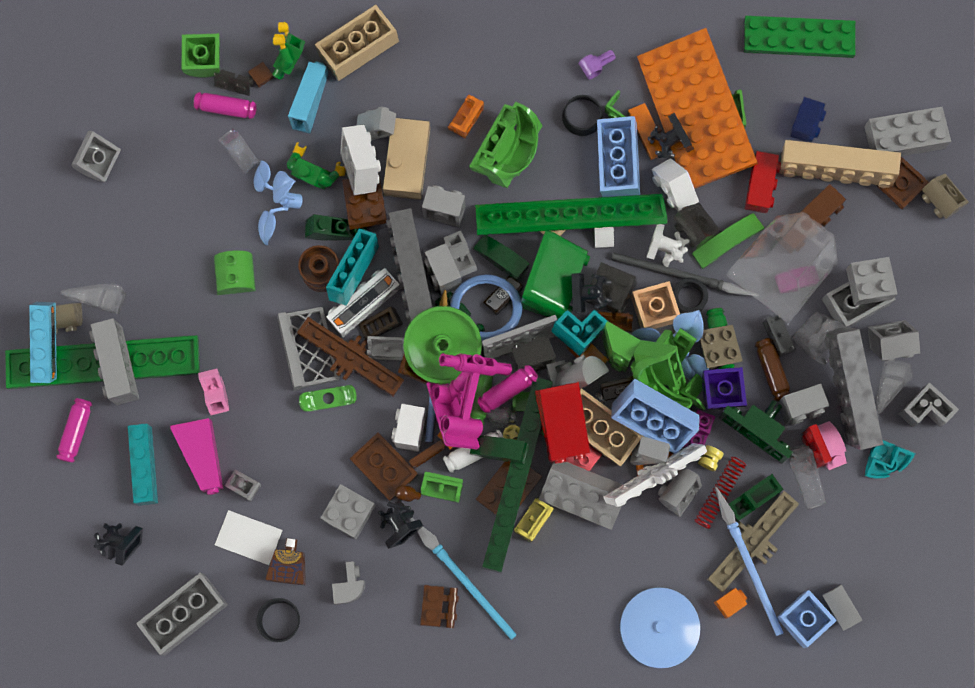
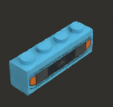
[29,302,57,383]

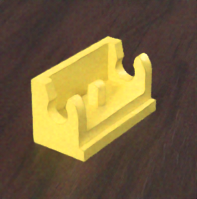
[514,498,554,543]

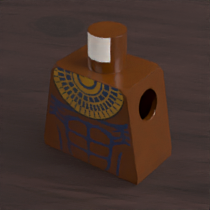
[266,538,306,586]

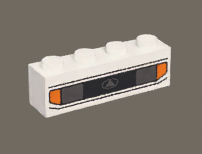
[326,268,400,337]

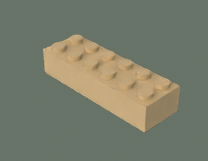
[779,140,901,188]

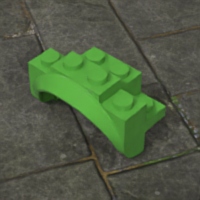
[469,102,543,188]
[631,330,693,409]

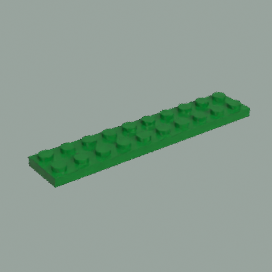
[475,194,667,235]
[5,335,200,389]

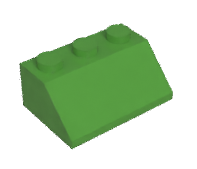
[602,321,641,372]

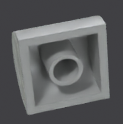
[71,131,121,182]
[556,355,609,389]
[658,468,702,517]

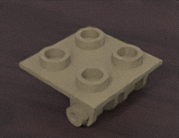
[700,325,742,370]

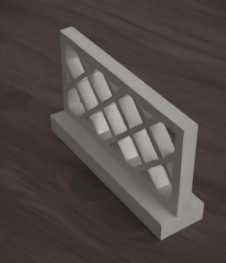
[277,307,339,391]
[481,315,557,359]

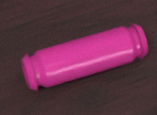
[194,92,256,119]
[477,365,538,413]
[56,398,92,463]

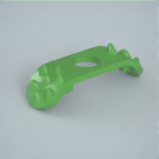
[299,385,357,412]

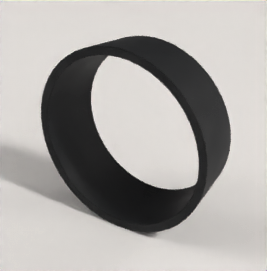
[562,95,603,136]
[256,598,300,642]

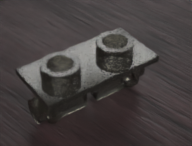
[214,69,254,96]

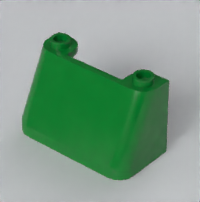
[521,230,590,320]

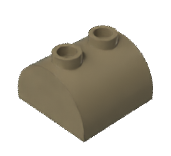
[922,174,969,219]
[56,303,83,333]

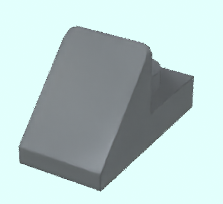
[630,437,670,465]
[225,469,261,502]

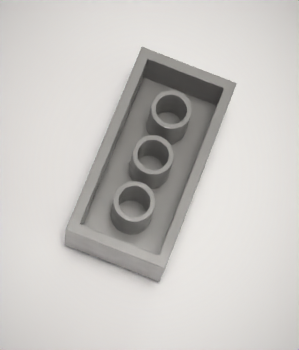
[864,106,951,156]
[89,318,139,405]
[539,461,623,530]
[136,572,228,656]

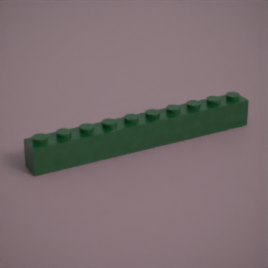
[482,378,553,573]

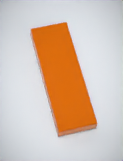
[628,103,662,160]

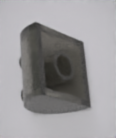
[673,203,722,249]

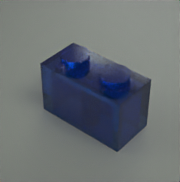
[790,97,826,143]

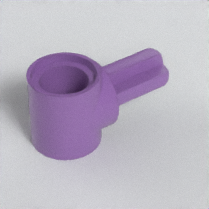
[578,50,616,80]

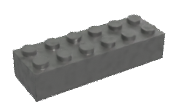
[386,208,432,325]
[825,327,884,450]

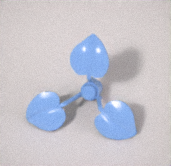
[254,160,302,245]
[632,310,709,380]

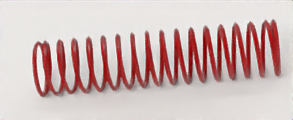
[694,456,747,529]

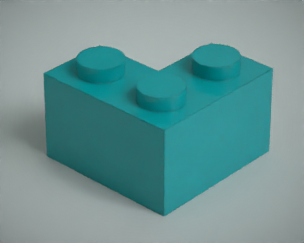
[551,310,607,356]

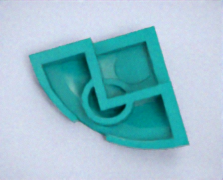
[865,439,916,478]

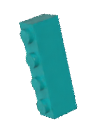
[326,229,379,306]
[128,423,158,506]

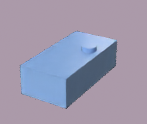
[597,116,640,197]
[611,378,699,454]

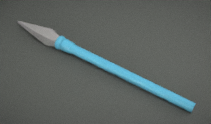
[410,518,517,640]

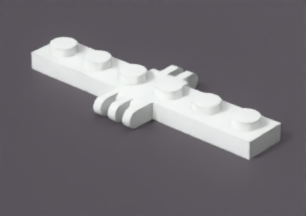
[603,443,707,507]

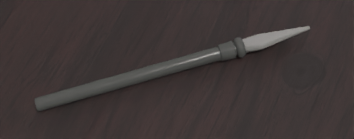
[612,252,759,297]

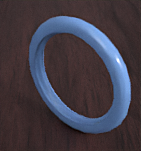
[450,275,523,341]

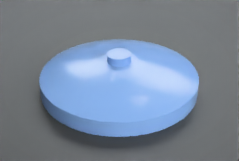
[620,588,700,668]

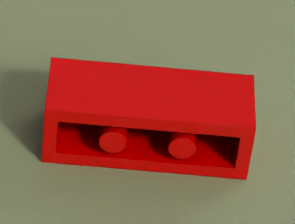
[745,151,781,214]

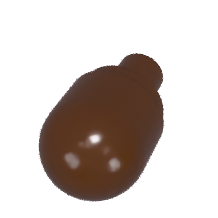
[395,485,421,502]

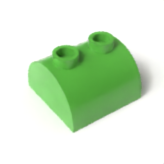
[182,33,220,77]
[214,250,256,295]

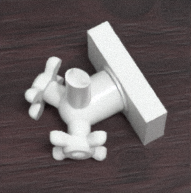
[647,224,690,267]

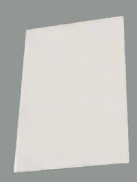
[215,510,283,565]

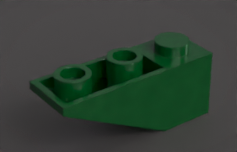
[305,214,366,241]

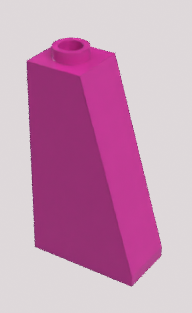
[170,418,224,495]

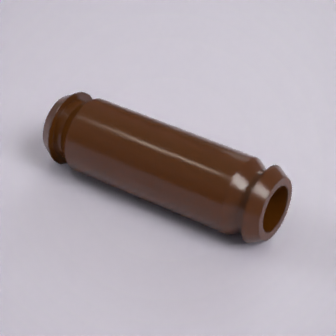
[755,338,791,402]

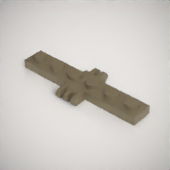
[707,491,799,592]

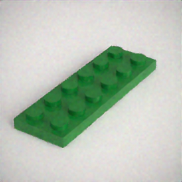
[744,15,856,58]

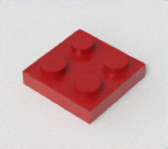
[802,424,832,468]

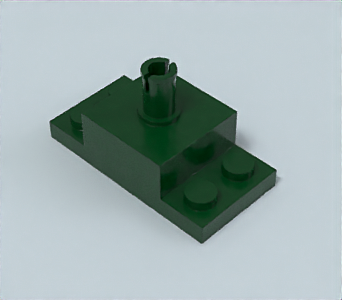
[719,400,793,464]

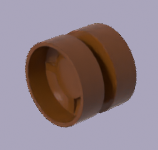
[298,245,339,292]

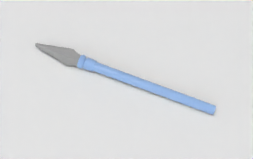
[715,487,783,636]

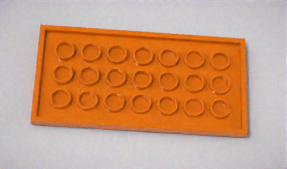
[637,28,758,189]

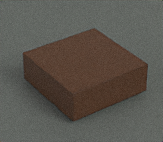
[248,62,274,88]

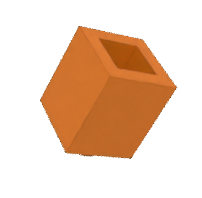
[714,588,747,619]

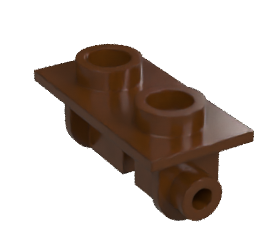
[598,311,633,332]

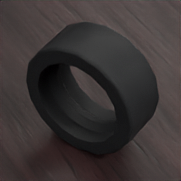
[673,278,708,314]

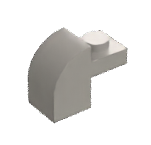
[443,231,477,277]
[332,561,365,605]

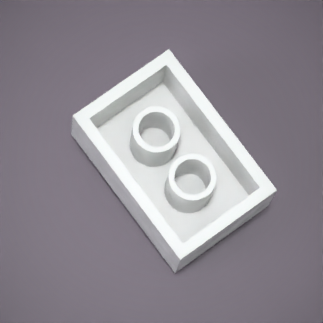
[340,125,381,195]

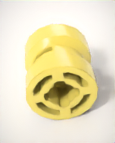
[698,445,724,471]

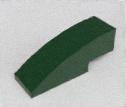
[473,235,530,281]
[470,436,529,464]
[728,474,784,522]

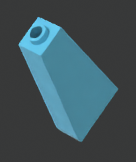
[288,61,328,133]

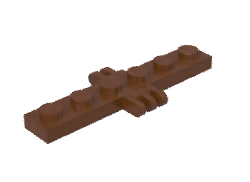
[297,317,404,397]

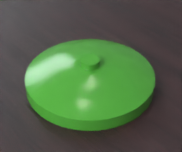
[403,306,482,384]

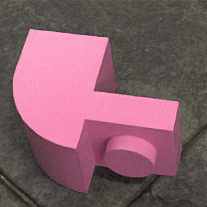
[198,369,229,416]
[818,421,847,470]

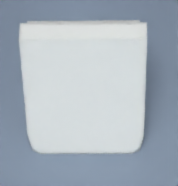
[594,227,614,248]

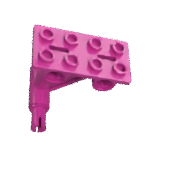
[427,353,512,449]

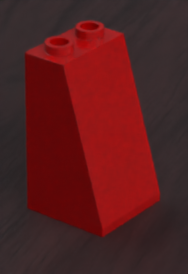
[535,382,590,464]

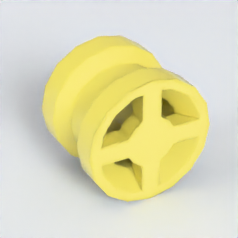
[503,425,520,440]

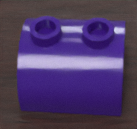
[702,367,747,410]

